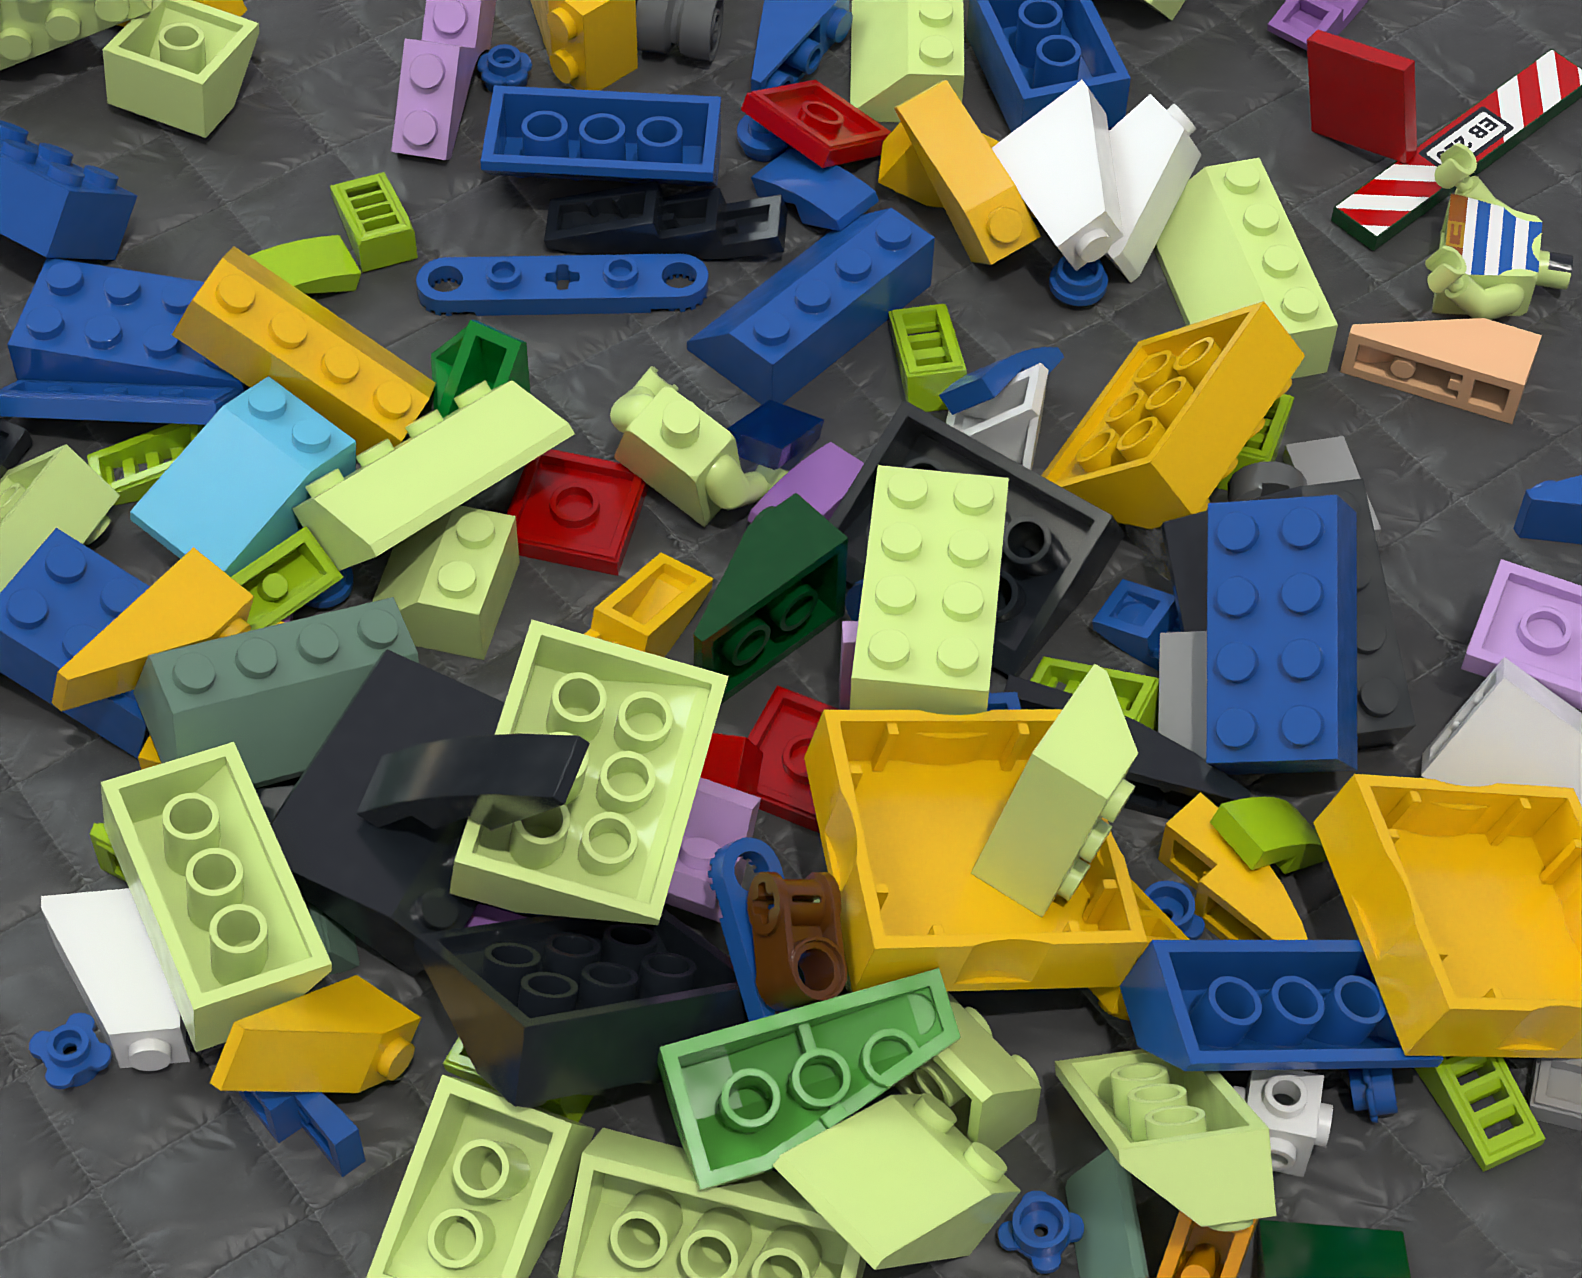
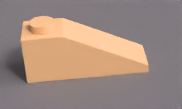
[1340,318,1542,424]

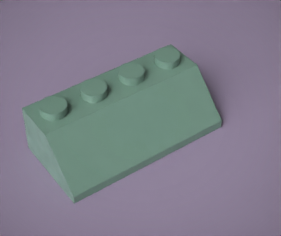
[133,597,419,788]

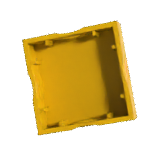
[804,709,1147,992]
[1313,774,1582,1059]

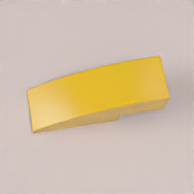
[584,552,714,657]
[1158,792,1308,940]

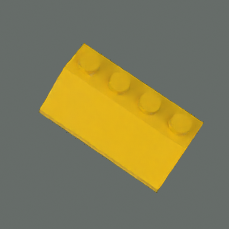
[171,246,436,456]

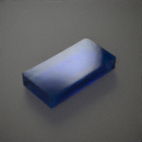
[727,400,824,470]

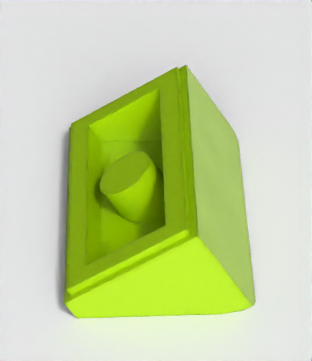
[231,526,344,631]

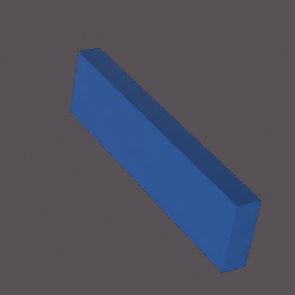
[0,379,242,425]

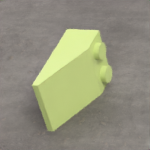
[366,1075,595,1278]
[773,1093,1021,1270]

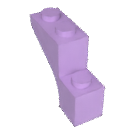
[391,0,496,160]

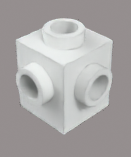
[1233,1069,1333,1177]

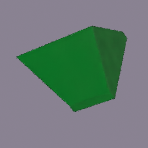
[431,320,531,418]

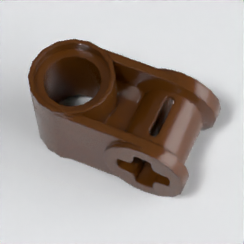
[747,872,848,1012]

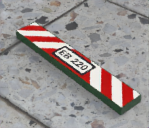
[1331,48,1582,251]

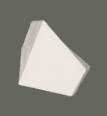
[946,363,1049,471]

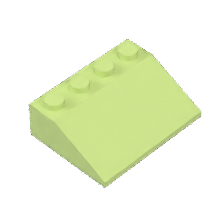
[450,620,729,925]

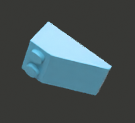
[130,376,356,577]

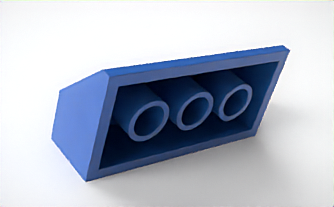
[480,85,721,186]
[687,208,935,412]
[1120,940,1444,1071]

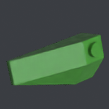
[657,968,961,1191]

